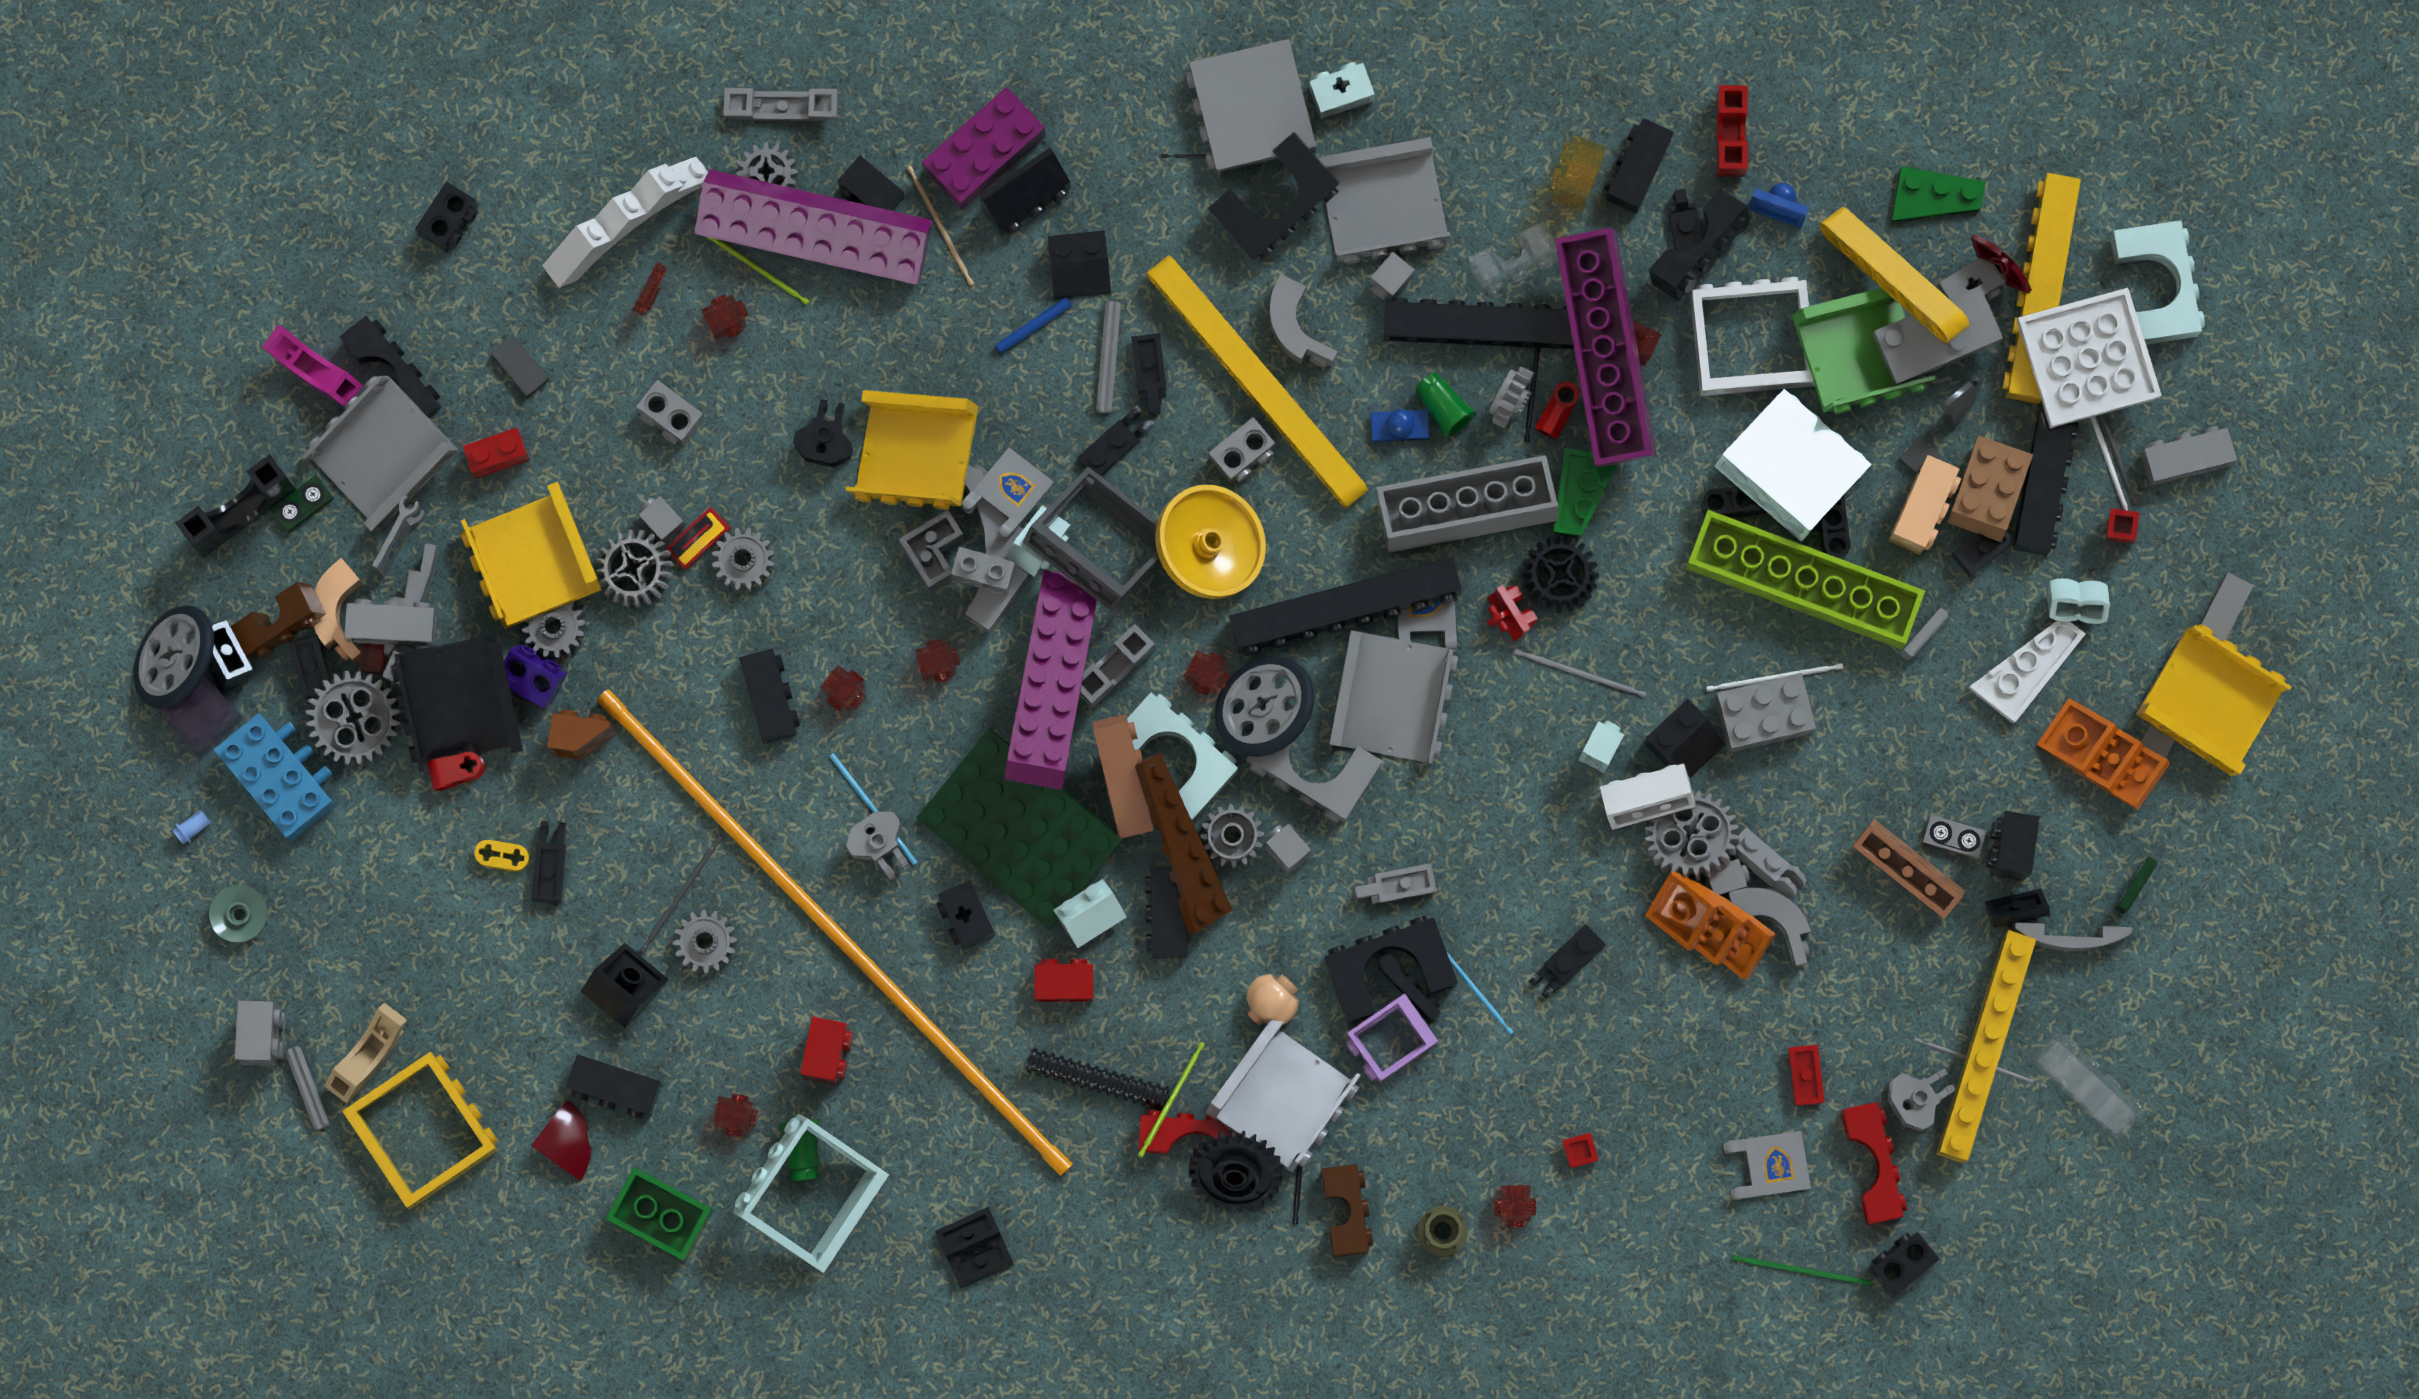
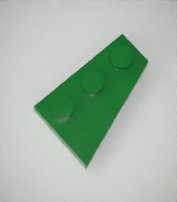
[1891,166,1986,223]
[1553,448,1618,538]

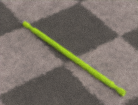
[707,237,810,305]
[1137,1042,1205,1158]

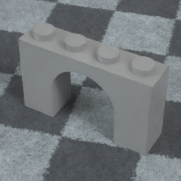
[1247,702,1382,823]

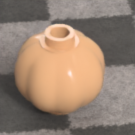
[1246,974,1299,1026]

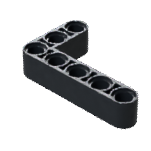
[1701,486,1851,560]

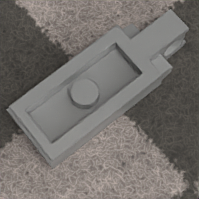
[1354,863,1437,904]

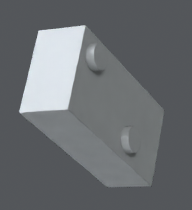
[1872,286,2003,386]

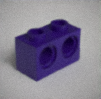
[504,645,568,709]

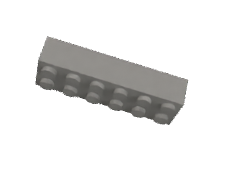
[1376,455,1558,553]

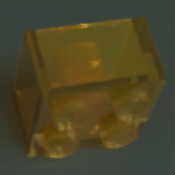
[1549,135,1607,212]

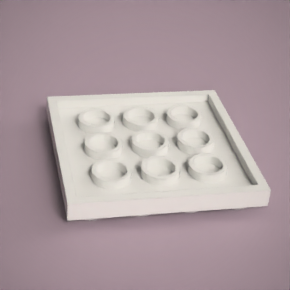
[2017,288,2162,428]

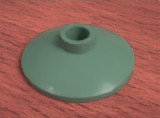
[209,885,268,943]

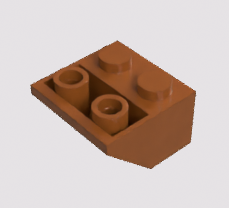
[547,710,615,760]

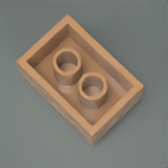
[1947,435,2033,542]

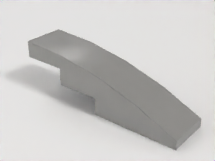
[384,544,440,658]

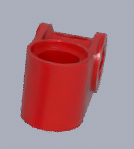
[426,752,485,791]

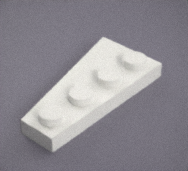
[1968,621,2085,724]

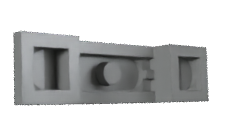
[723,88,838,122]
[2012,923,2132,951]

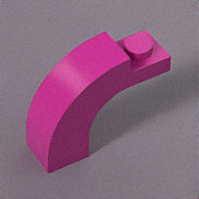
[261,325,363,407]

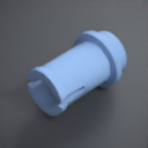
[172,809,211,844]

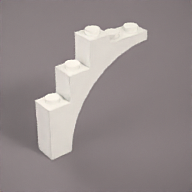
[542,157,708,288]

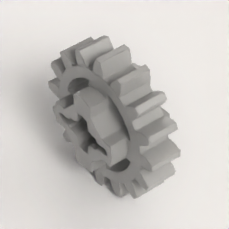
[736,142,798,188]

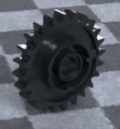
[1188,1130,1283,1213]

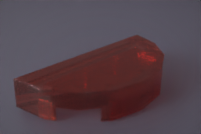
[632,262,666,316]

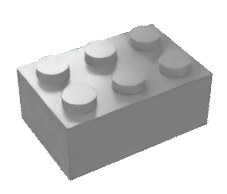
[1714,673,1816,753]

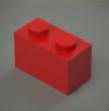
[463,427,530,479]
[1035,959,1093,1002]

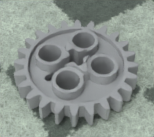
[304,671,400,764]
[1645,791,1740,881]

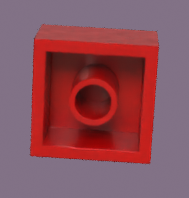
[800,1016,853,1086]

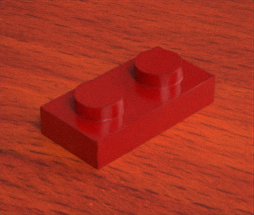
[1788,1044,1825,1106]

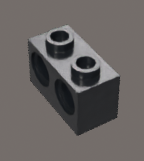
[415,181,478,253]
[1869,1232,1940,1298]

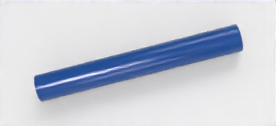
[995,297,1072,354]

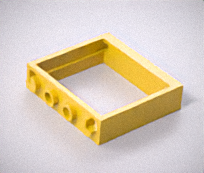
[342,1051,498,1210]

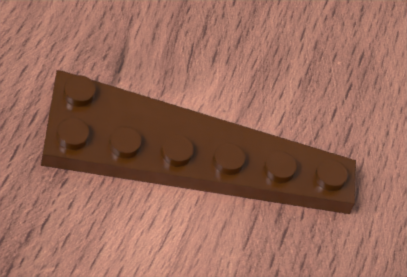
[1135,752,1232,935]

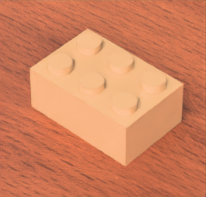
[1888,455,1961,555]

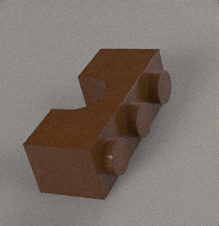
[230,582,326,660]
[1321,1164,1373,1258]

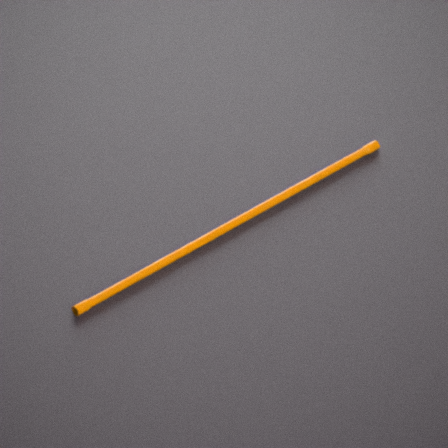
[596,689,1073,1176]

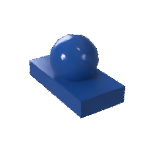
[1748,182,1809,228]
[1370,409,1430,442]

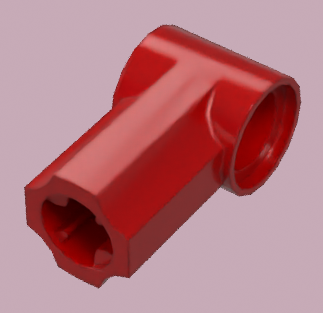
[1535,381,1579,440]

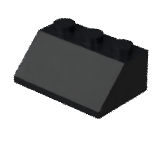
[980,148,1071,236]

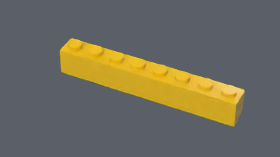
[2002,173,2081,404]
[1936,930,2036,1164]

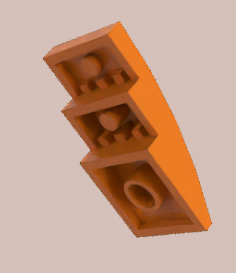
[2036,698,2170,811]
[1645,871,1776,981]

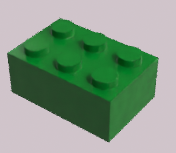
[606,1167,714,1263]

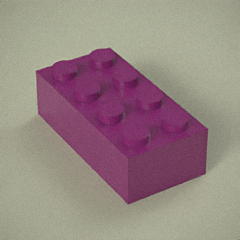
[922,86,1046,211]

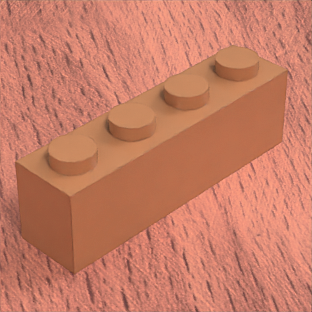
[1092,714,1153,838]
[1853,818,1965,919]

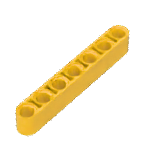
[1819,206,1970,344]

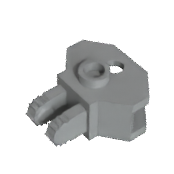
[846,811,910,880]
[1887,1069,1957,1132]

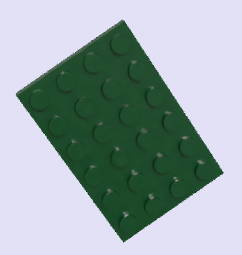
[917,728,1124,929]

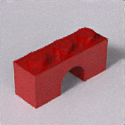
[1716,85,1748,177]

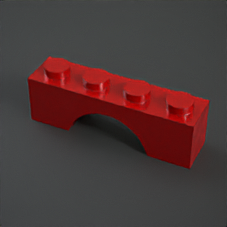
[1840,1102,1907,1226]
[1138,1110,1238,1155]

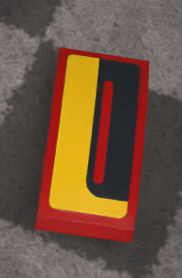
[666,508,731,570]

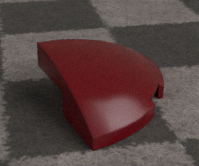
[1971,234,2032,294]
[531,1100,592,1181]

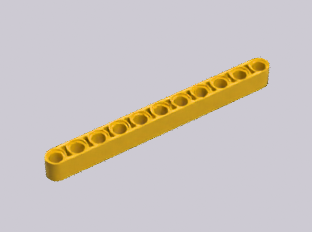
[1146,255,1369,509]

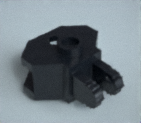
[793,399,853,468]

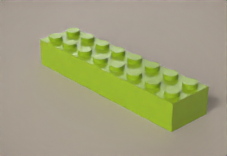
[1685,510,1925,650]

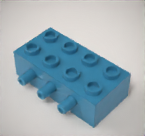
[213,713,336,842]

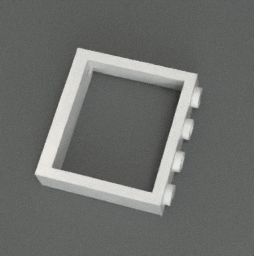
[1690,277,1815,396]

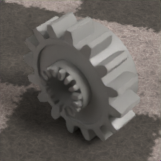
[1489,366,1534,429]
[712,528,775,592]
[522,602,586,660]
[1201,804,1264,869]
[673,910,738,975]

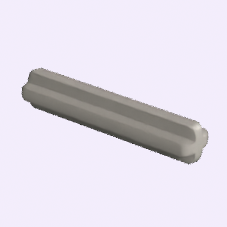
[285,1046,329,1130]

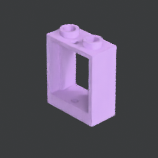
[1345,993,1438,1083]

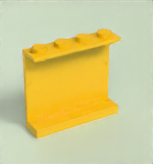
[845,390,978,510]
[460,482,602,629]
[2136,624,2292,777]

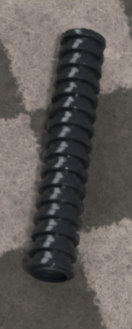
[1026,1048,1170,1111]

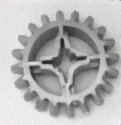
[595,529,674,608]

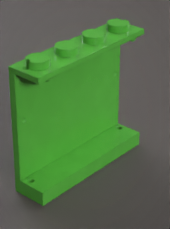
[1792,288,1936,414]

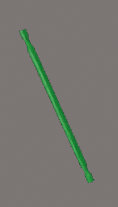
[1731,1255,1871,1286]

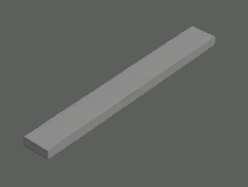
[2141,572,2254,758]

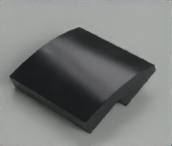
[935,1207,1014,1289]

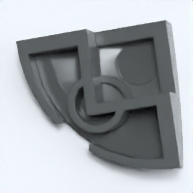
[1941,375,1983,430]

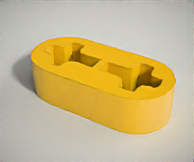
[474,840,530,872]

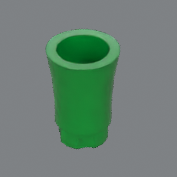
[1415,372,1477,438]
[779,1119,820,1181]

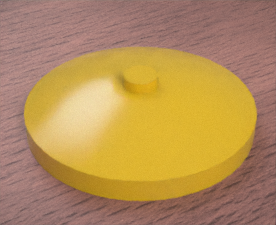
[1155,485,1266,599]

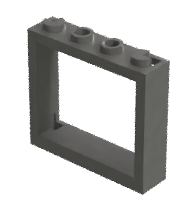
[1022,467,1161,612]

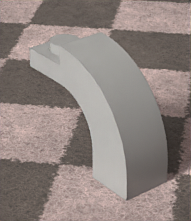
[1269,274,1338,367]
[1726,888,1811,968]

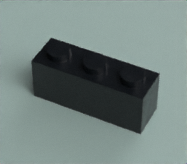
[1604,118,1674,214]
[739,648,800,744]
[1145,868,1188,959]
[566,1054,662,1120]

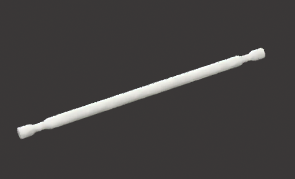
[2090,416,2128,511]
[1706,663,1843,692]

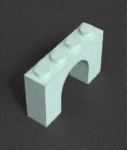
[2110,220,2205,345]
[1127,692,1238,822]

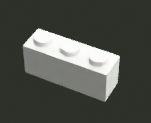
[1600,763,1696,830]

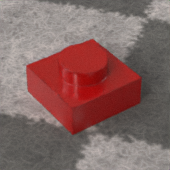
[1562,1132,1599,1169]

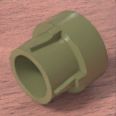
[1417,1206,1468,1257]

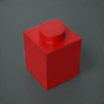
[2105,508,2140,544]

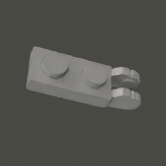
[1734,827,1807,898]

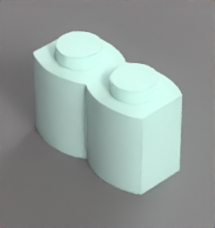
[2047,578,2110,624]

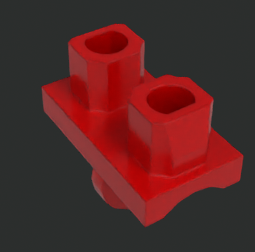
[1487,585,1538,642]

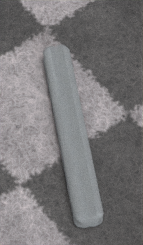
[1096,301,1121,414]

